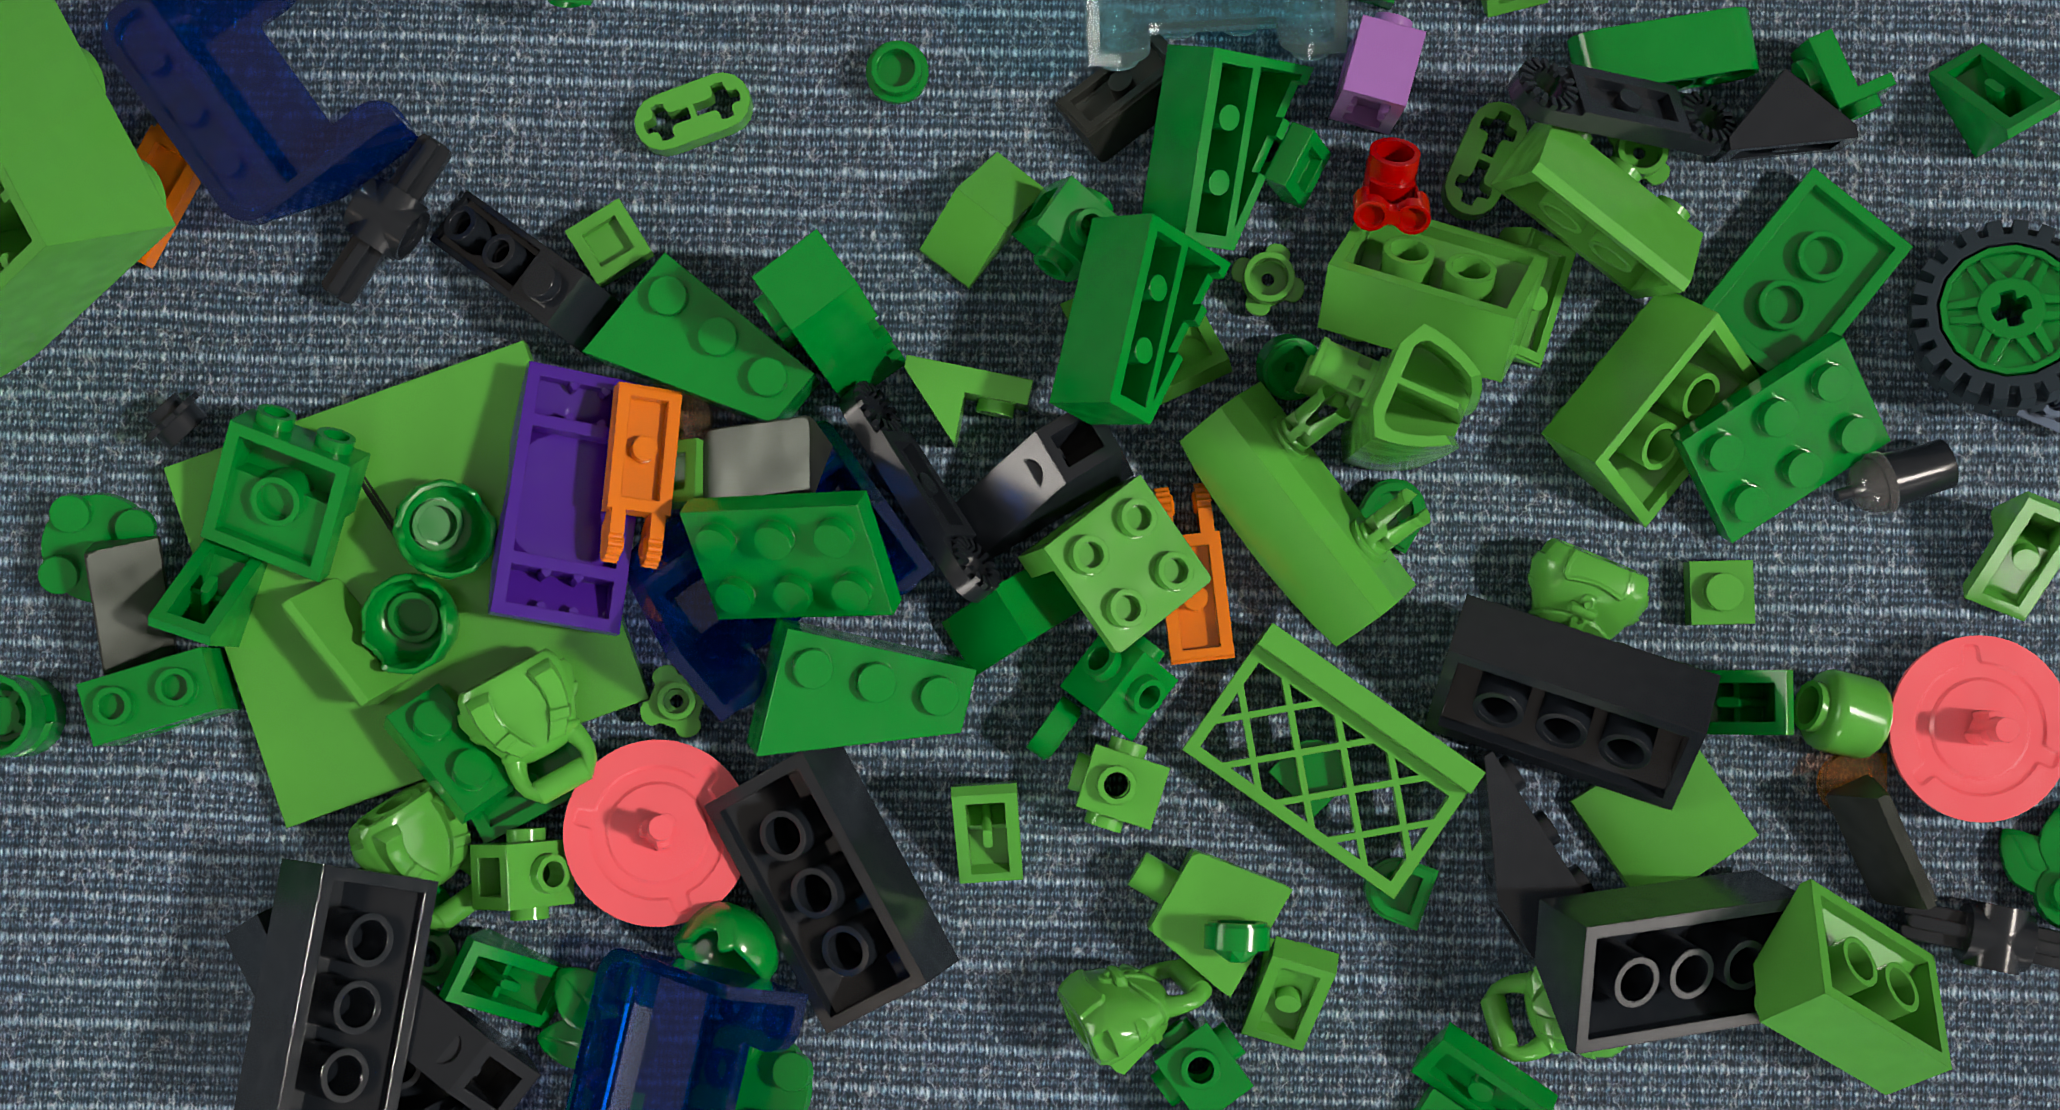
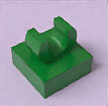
[1260,122,1331,209]

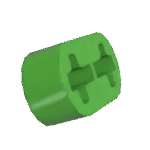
[634,72,754,157]
[1440,102,1527,221]

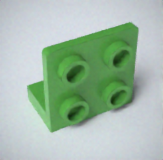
[1017,475,1211,653]

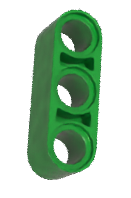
[1567,7,1759,91]

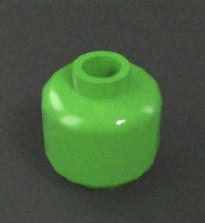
[1794,669,1893,759]

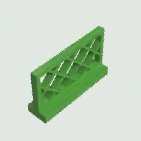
[1181,623,1486,899]

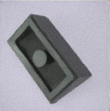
[1054,28,1169,163]
[703,415,833,498]
[84,536,178,676]
[1826,774,1938,910]

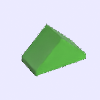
[919,152,1044,290]
[951,780,1023,884]

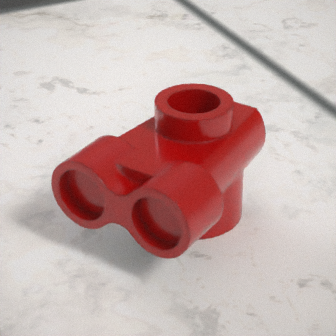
[1353,137,1431,235]

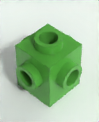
[1067,735,1170,833]
[470,827,575,921]

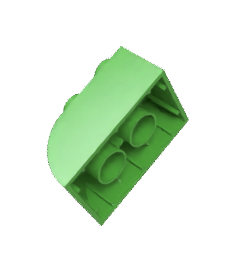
[0,0,176,378]

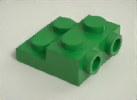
[200,404,371,583]

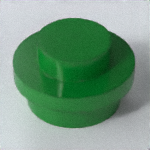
[866,41,929,105]

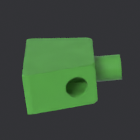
[1127,848,1293,997]

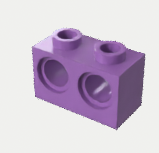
[1328,12,1427,135]

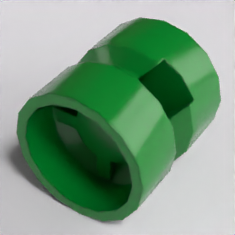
[0,674,66,758]

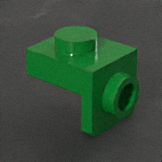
[1790,28,1897,121]

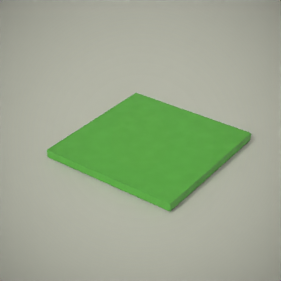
[164,340,651,828]

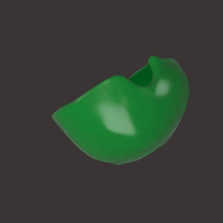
[392,479,498,579]
[361,573,460,675]
[674,902,779,989]

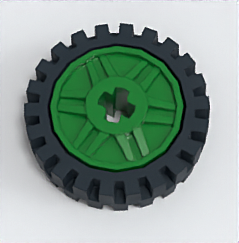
[1907,219,2060,417]

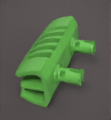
[1294,323,1482,472]
[1179,381,1431,647]

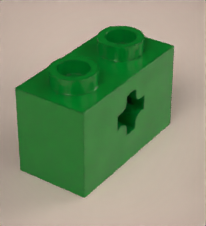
[76,647,242,747]

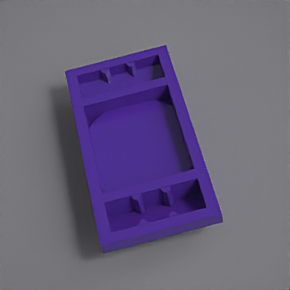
[488,361,655,636]

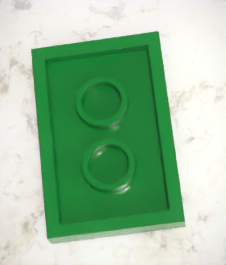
[1700,167,1913,376]
[1670,331,1891,543]
[679,490,902,619]

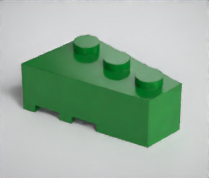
[1141,44,1314,251]
[1049,213,1231,425]
[752,229,906,398]
[582,252,820,422]
[747,618,977,756]

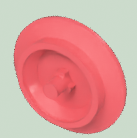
[1888,635,2060,823]
[563,740,741,927]

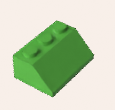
[1490,122,1703,299]
[1318,219,1550,383]
[1541,293,1761,528]
[1753,879,1952,1095]

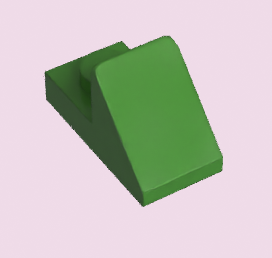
[904,355,1033,448]
[1963,491,2060,621]
[1241,936,1339,1051]

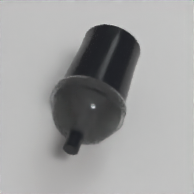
[1833,439,1959,515]

